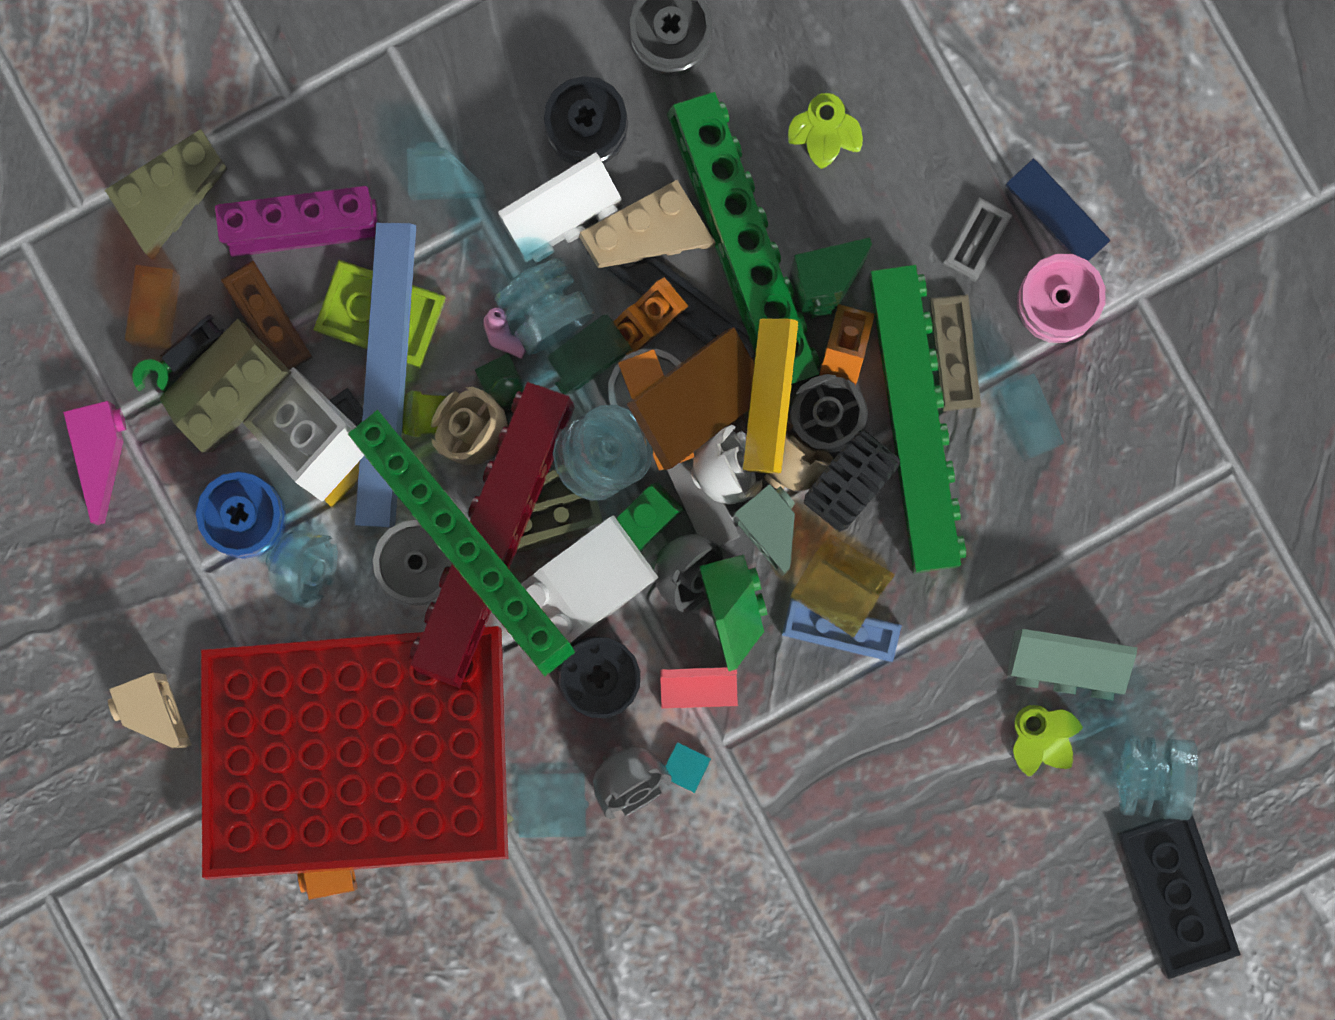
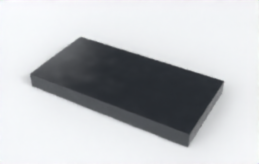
[1117,809,1241,980]

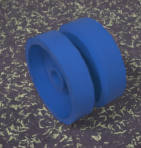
[196,472,287,559]

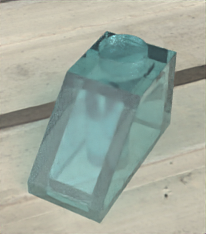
[407,142,486,200]

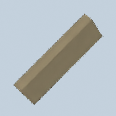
[930,294,981,412]

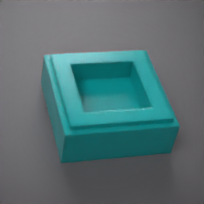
[665,742,711,793]

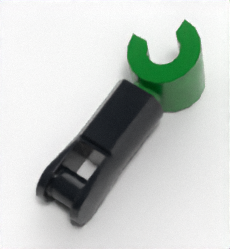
[132,314,225,393]

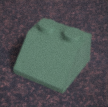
[733,484,795,577]

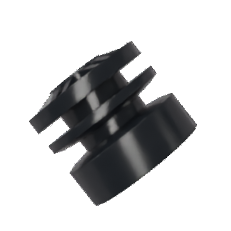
[557,636,641,718]

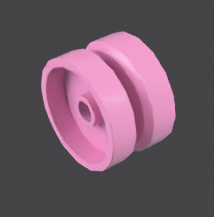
[1017,254,1105,343]

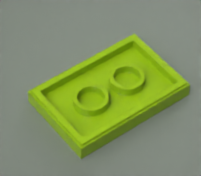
[313,259,446,368]

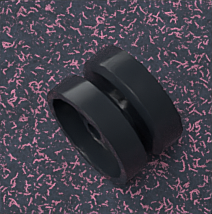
[544,76,628,166]

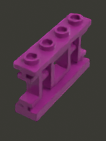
[215,186,379,257]

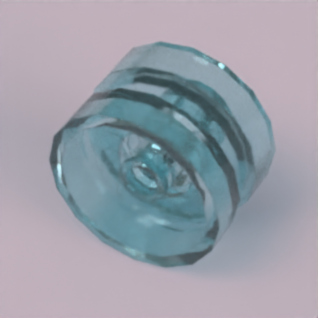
[553,405,653,501]

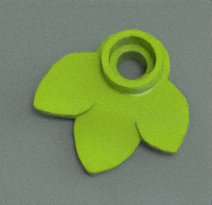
[788,93,863,169]
[1013,705,1083,776]

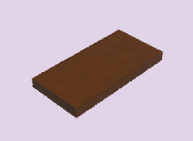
[627,327,755,470]

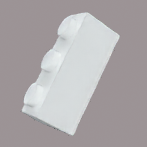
[498,152,622,262]

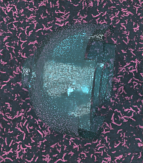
[266,530,338,608]

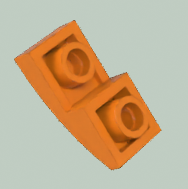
[605,277,688,355]

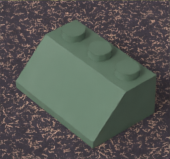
[1007,629,1138,701]

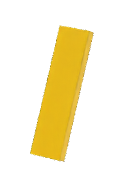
[743,319,798,473]

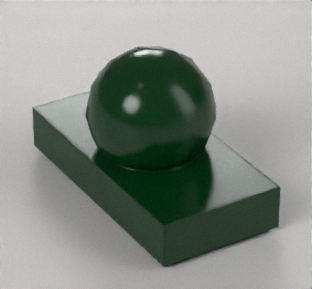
[475,353,525,427]

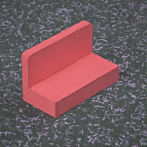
[660,667,738,709]

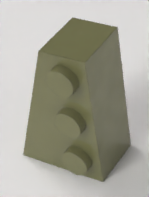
[515,450,603,554]

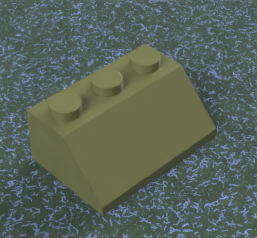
[159,318,292,452]

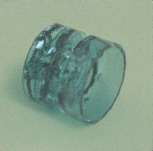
[494,258,595,355]
[1116,735,1198,820]

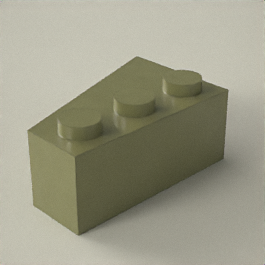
[105,129,227,260]

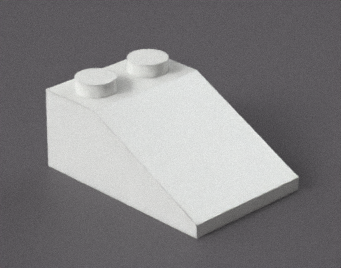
[243,367,364,501]
[522,515,659,644]

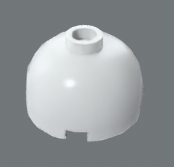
[691,425,762,504]

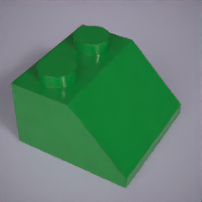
[700,554,768,671]

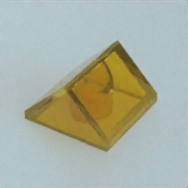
[790,534,895,637]

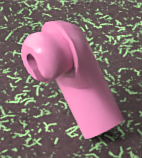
[483,308,529,359]

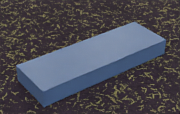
[782,598,902,662]

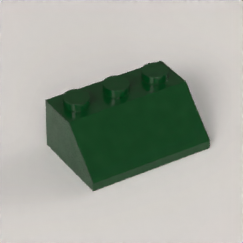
[790,237,872,320]

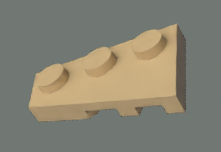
[579,180,716,268]

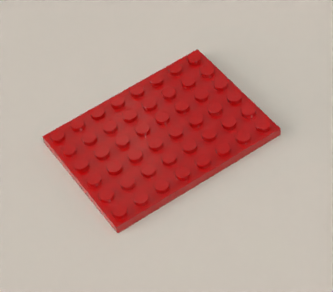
[201,626,509,880]

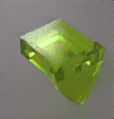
[402,390,447,437]

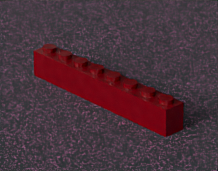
[409,382,575,688]

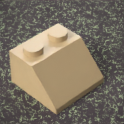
[108,673,192,748]

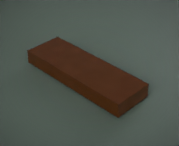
[221,260,313,370]

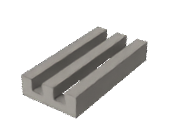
[942,197,1012,282]

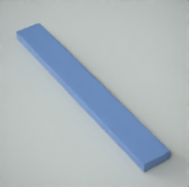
[355,223,416,528]

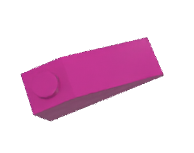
[63,401,126,525]

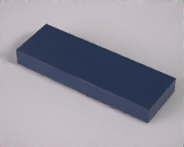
[1005,158,1111,261]

